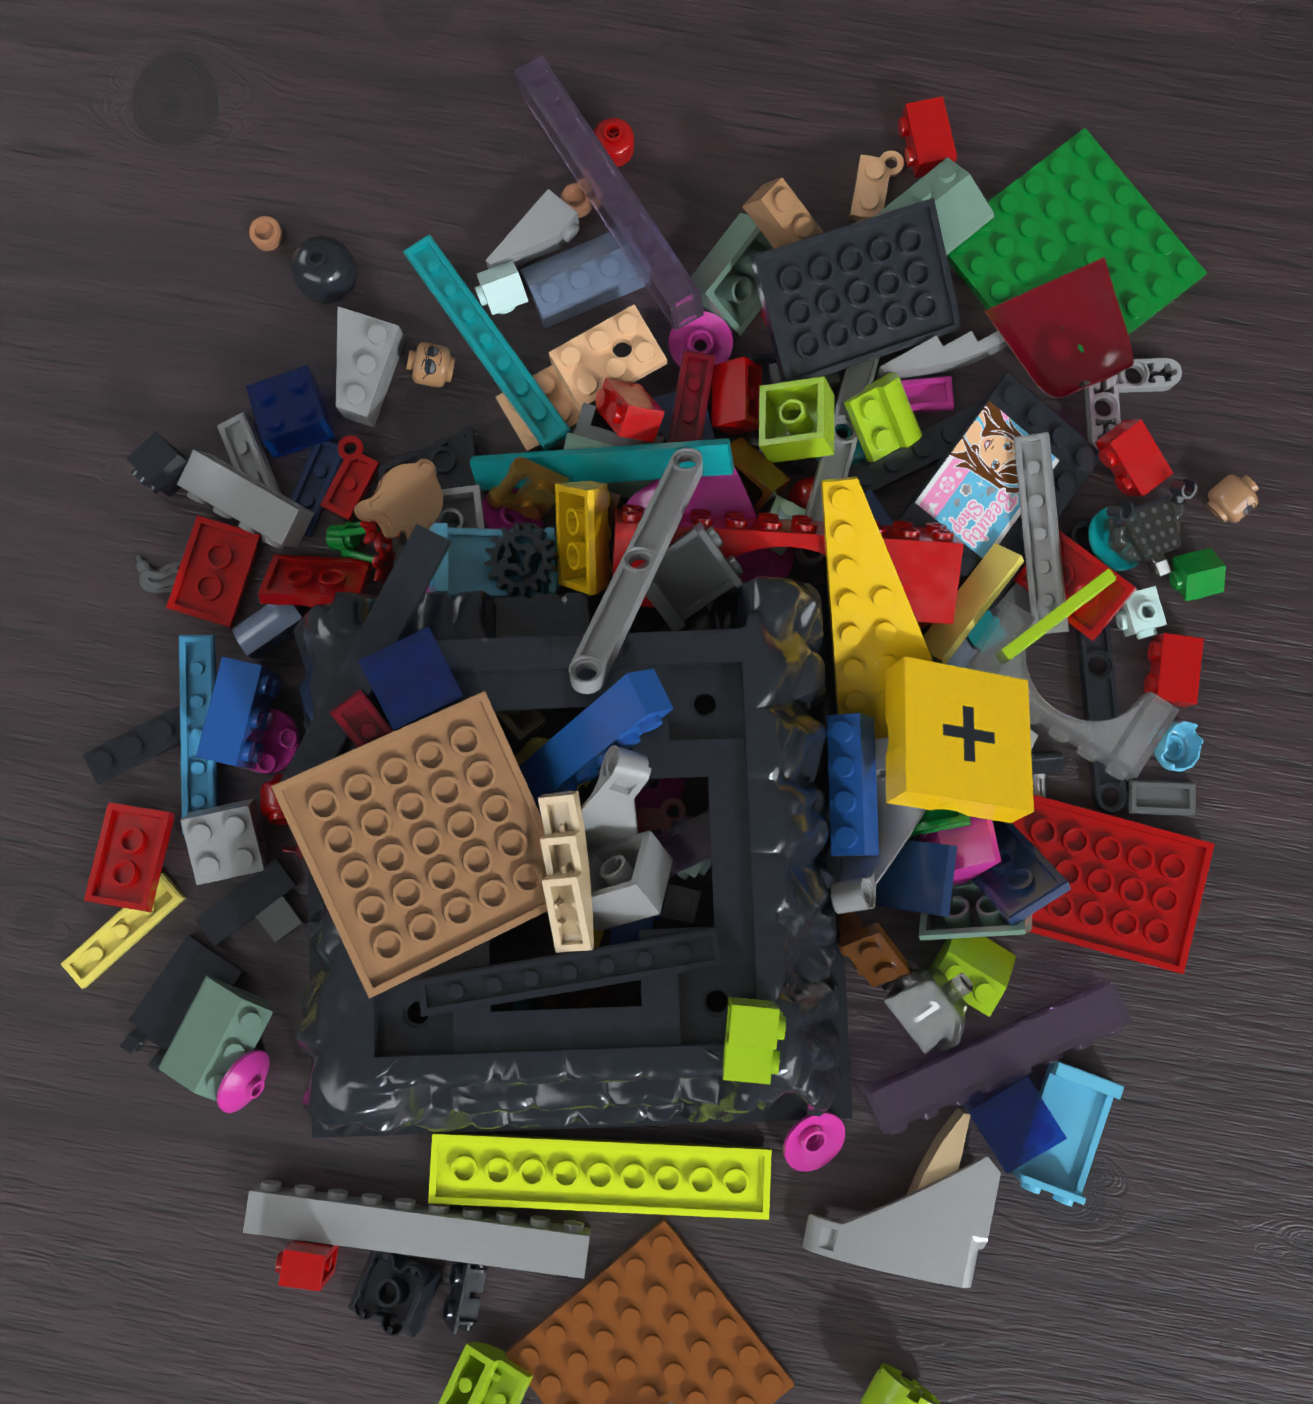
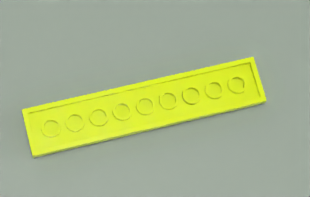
[428,1133,772,1220]

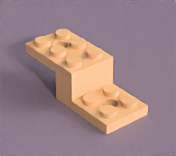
[496,305,667,452]

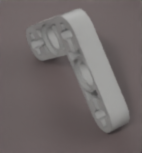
[1084,358,1182,452]

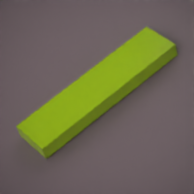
[995,569,1116,664]

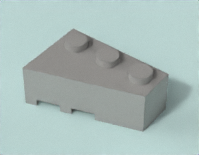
[336,306,406,427]

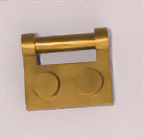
[487,457,569,522]

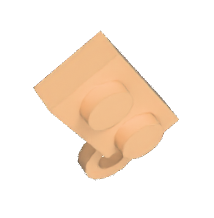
[849,151,904,221]

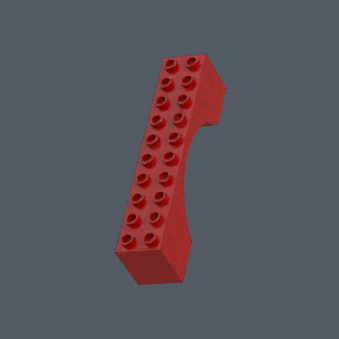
[611,504,964,624]

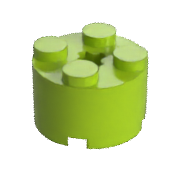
[859,1363,940,1404]

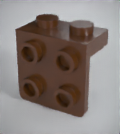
[835,911,910,987]

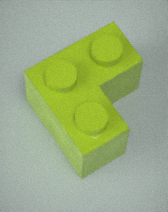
[722,997,786,1085]

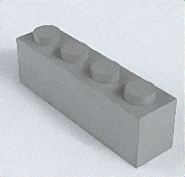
[177,449,314,550]

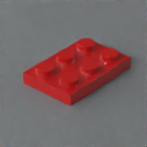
[166,515,262,629]
[1014,531,1137,641]
[258,555,372,607]
[84,802,175,913]

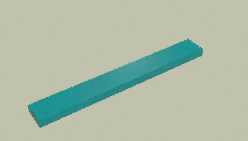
[403,234,572,451]
[470,439,734,490]

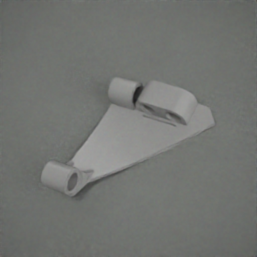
[831,737,927,914]
[581,745,652,852]
[802,1155,1001,1288]

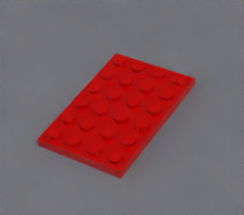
[1012,795,1215,974]

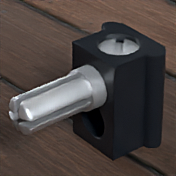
[1031,750,1063,798]

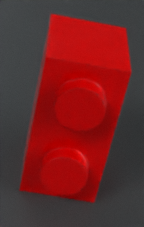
[898,96,957,178]
[710,356,762,437]
[595,377,665,443]
[1095,419,1174,497]
[1144,633,1204,707]
[275,1240,339,1291]

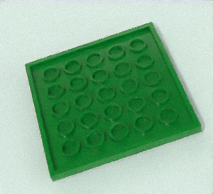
[947,128,1207,360]

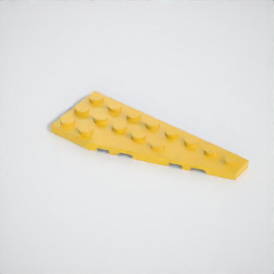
[821,476,933,740]

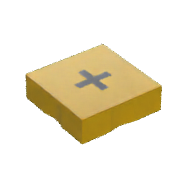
[885,656,1034,823]

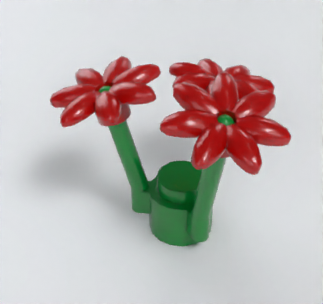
[326,521,406,584]

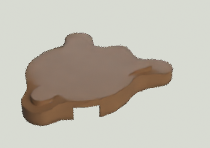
[354,459,443,541]

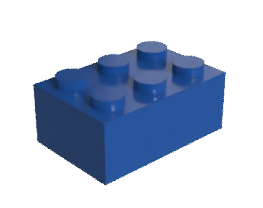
[196,656,281,769]

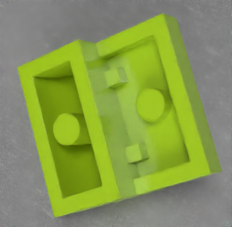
[844,372,922,462]
[438,1342,533,1404]

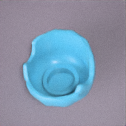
[1152,720,1204,772]

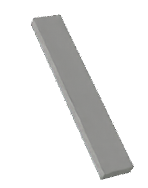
[1013,432,1069,634]

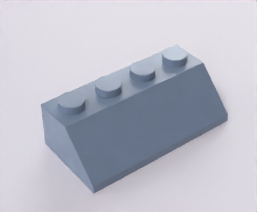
[520,221,662,329]

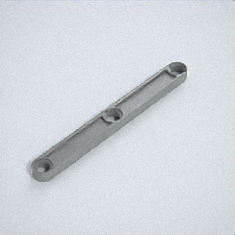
[795,357,880,567]
[569,448,703,694]

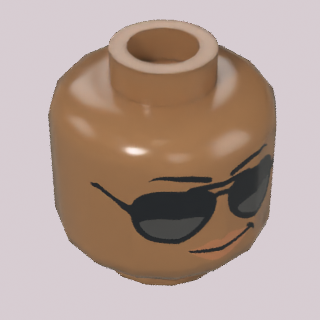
[406,342,455,388]
[1206,474,1259,523]

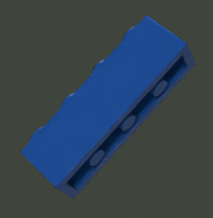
[827,713,879,857]

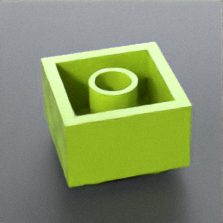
[759,376,834,463]

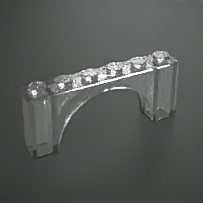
[961,600,1180,781]

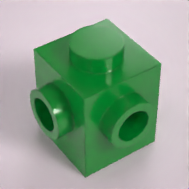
[1169,548,1226,601]

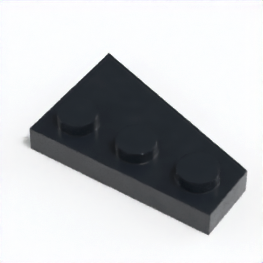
[378,425,476,489]

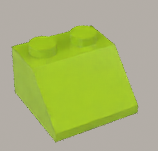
[924,937,1016,1017]

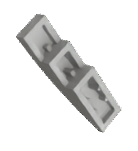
[876,331,1008,380]

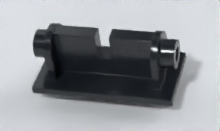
[442,1262,488,1334]

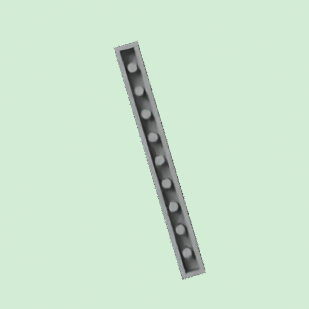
[243,1180,591,1279]

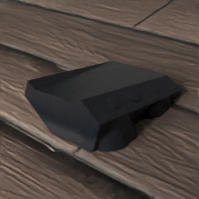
[348,1250,443,1338]

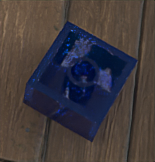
[246,365,336,459]
[358,627,463,730]
[969,1074,1067,1174]

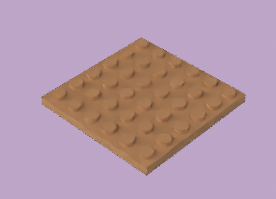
[271,691,548,999]

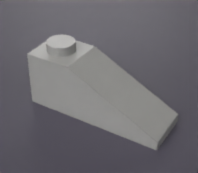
[485,189,580,269]

